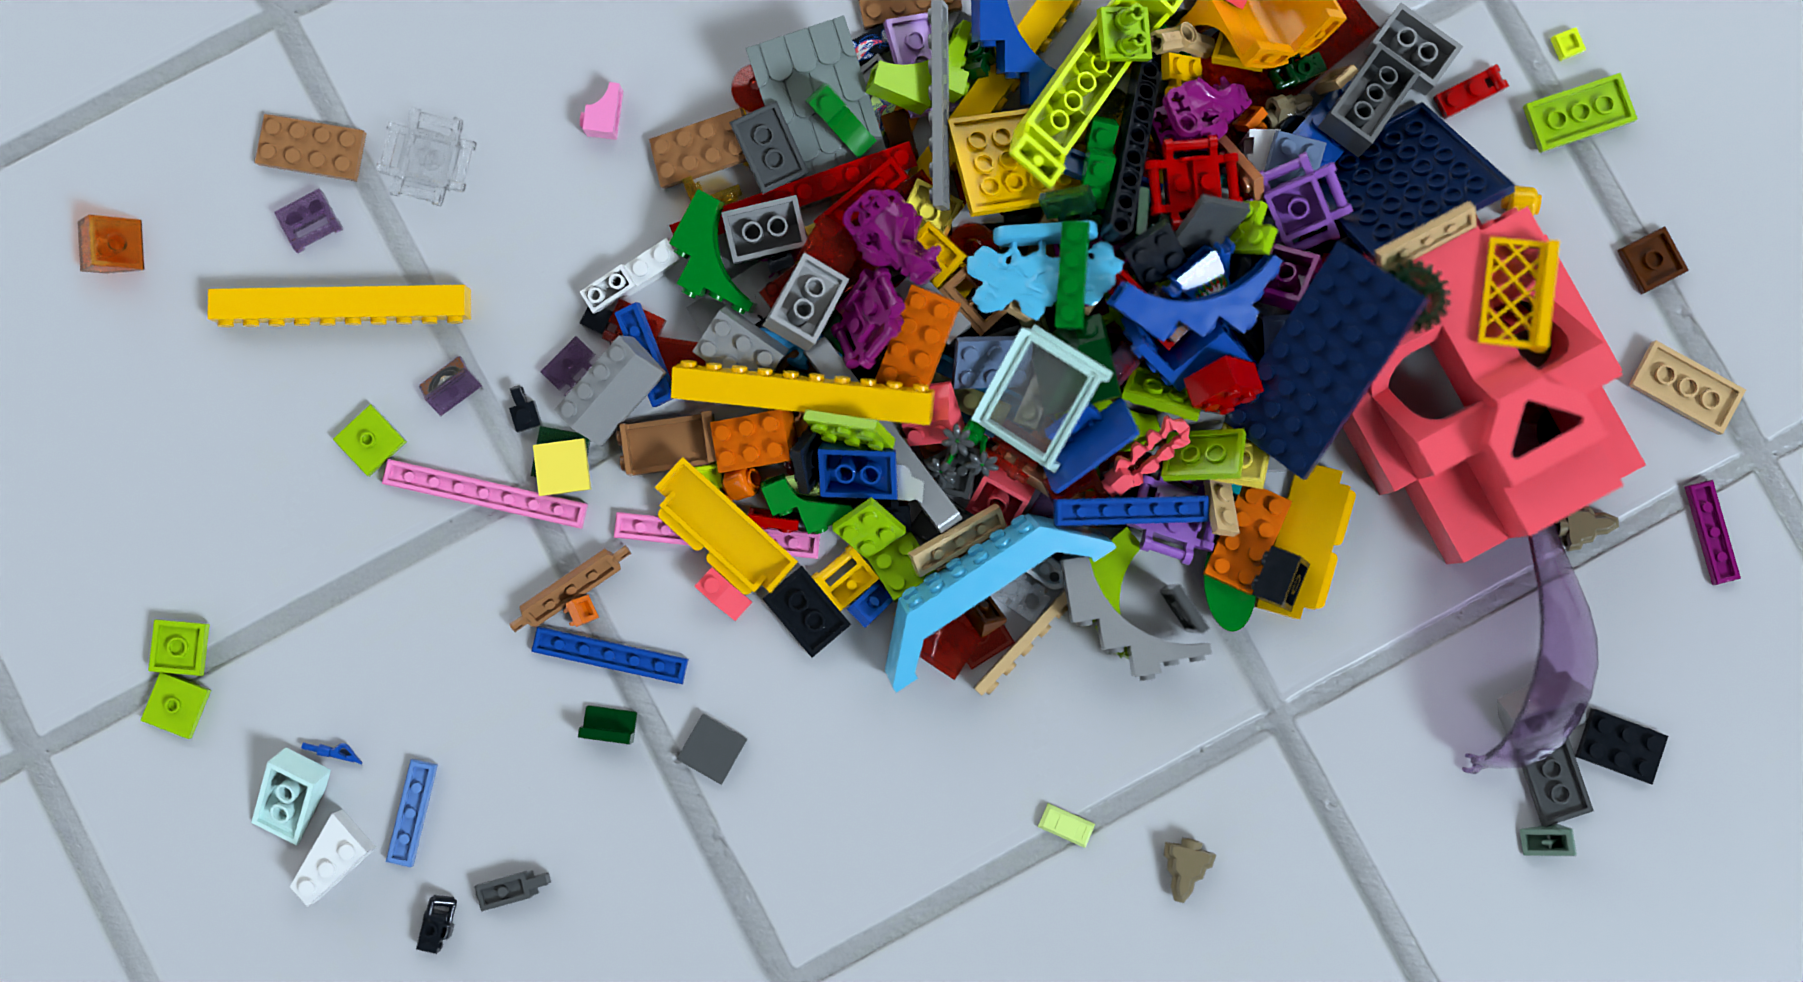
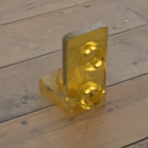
[682,176,742,204]

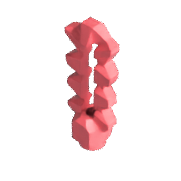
[1100,415,1190,498]

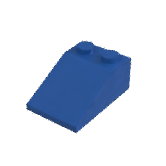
[818,440,898,500]

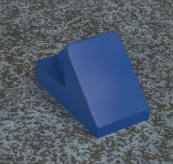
[847,580,893,628]

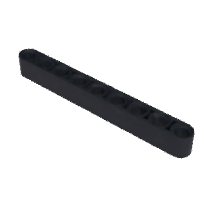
[1100,52,1162,245]

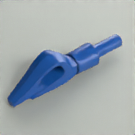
[301,743,363,765]

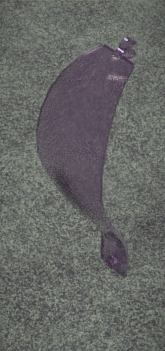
[1462,448,1599,774]

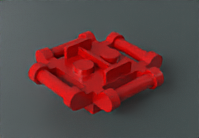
[1145,134,1243,233]

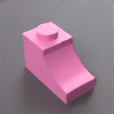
[580,82,623,140]

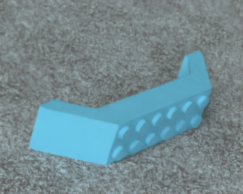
[885,513,1116,693]

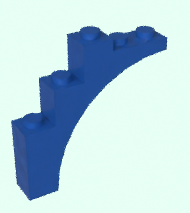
[971,0,1057,108]
[1107,254,1283,342]

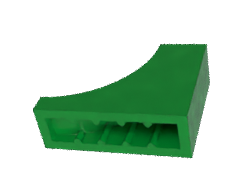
[805,83,877,159]

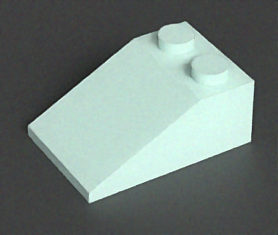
[251,748,331,845]

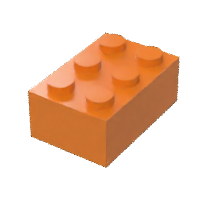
[710,409,798,473]

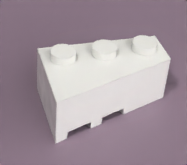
[1239,129,1281,187]
[290,809,376,906]

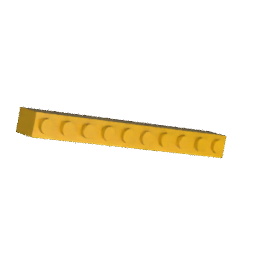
[908,0,1082,185]
[208,285,471,328]
[671,360,935,425]

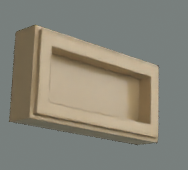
[1314,64,1359,95]

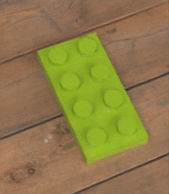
[1523,72,1638,153]

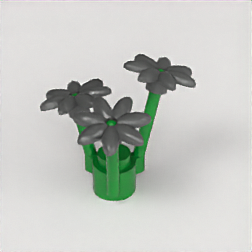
[926,419,999,484]

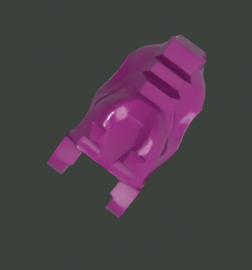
[1150,76,1252,155]
[843,190,942,285]

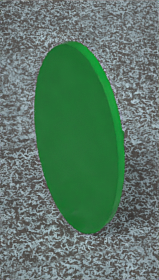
[1204,536,1255,632]

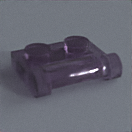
[274,189,343,253]

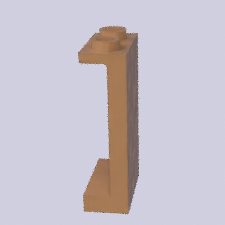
[616,410,717,476]

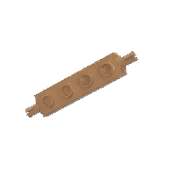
[509,545,632,633]

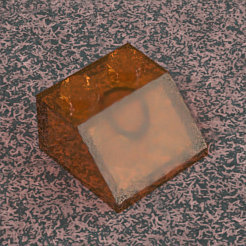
[78,215,144,274]

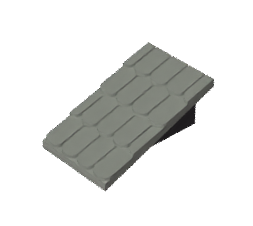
[746,15,886,211]

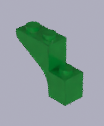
[1078,115,1119,209]
[760,473,854,534]

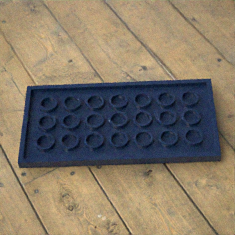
[1224,241,1430,480]

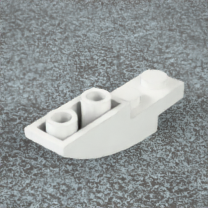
[580,237,682,314]

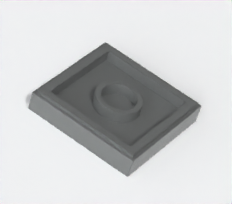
[677,713,748,785]

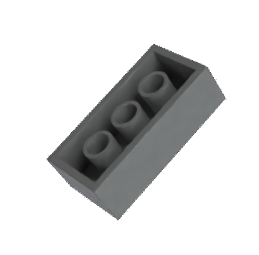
[1317,43,1421,158]

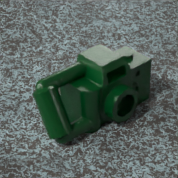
[964,41,996,80]
[1267,52,1328,90]

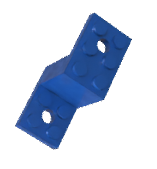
[1120,316,1258,392]

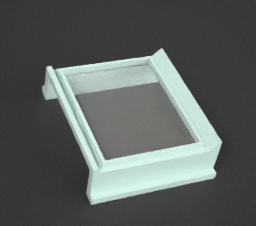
[971,324,1113,473]

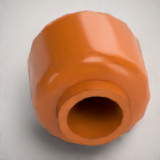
[722,468,761,501]

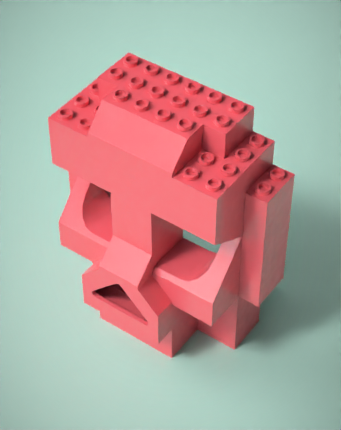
[1342,206,1646,564]

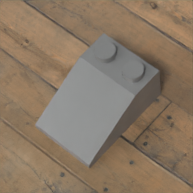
[762,252,849,352]

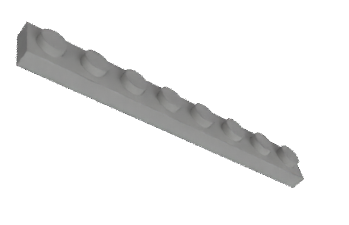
[928,0,950,211]

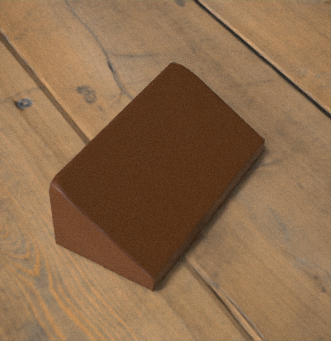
[964,596,1007,637]

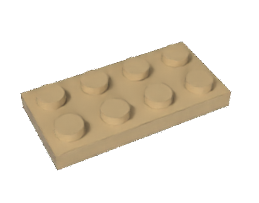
[1628,340,1746,435]

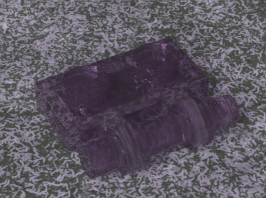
[540,336,596,397]

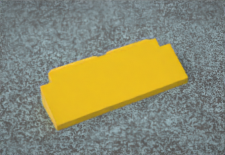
[654,457,798,595]
[1255,465,1356,619]

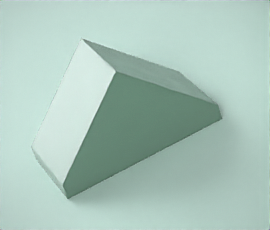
[1520,824,1577,856]

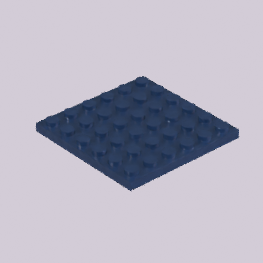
[1317,102,1515,264]

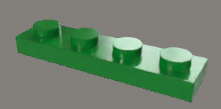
[1055,221,1090,329]

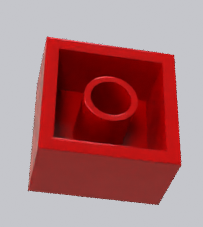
[1183,356,1264,415]

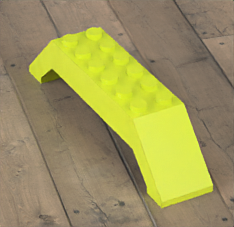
[1009,0,1183,189]

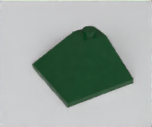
[1032,314,1122,417]

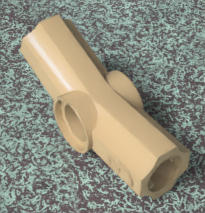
[1150,22,1215,59]

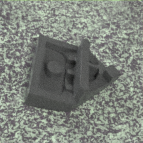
[924,445,980,500]

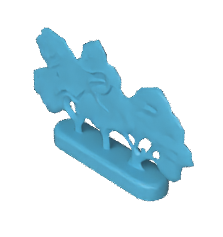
[967,221,1124,321]

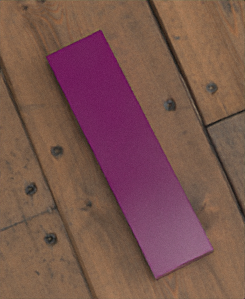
[1684,480,1741,585]

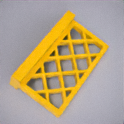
[1477,237,1560,352]

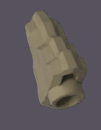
[1262,94,1313,129]
[1552,506,1619,552]
[1163,837,1216,903]

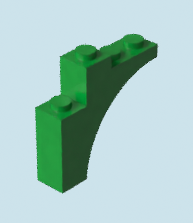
[669,189,757,315]

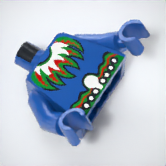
[1161,236,1235,299]

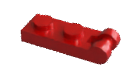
[1433,64,1509,120]

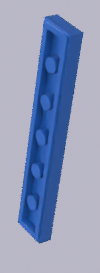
[1053,496,1209,526]
[531,627,689,684]

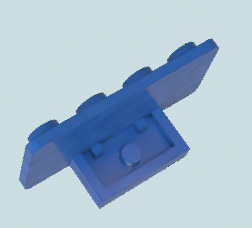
[1043,398,1139,493]

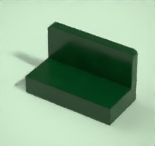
[578,705,638,745]

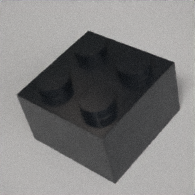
[1251,545,1310,612]

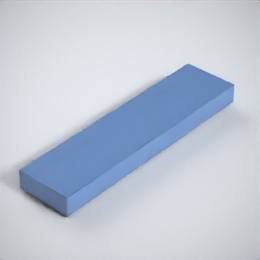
[386,759,438,867]

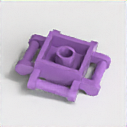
[1244,152,1353,251]
[1126,463,1215,565]

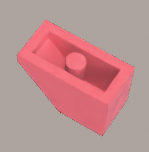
[694,567,752,621]

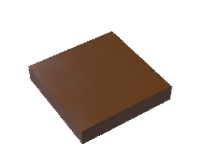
[1617,226,1689,295]

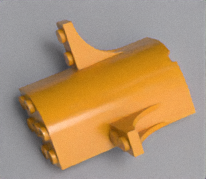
[1176,0,1347,69]

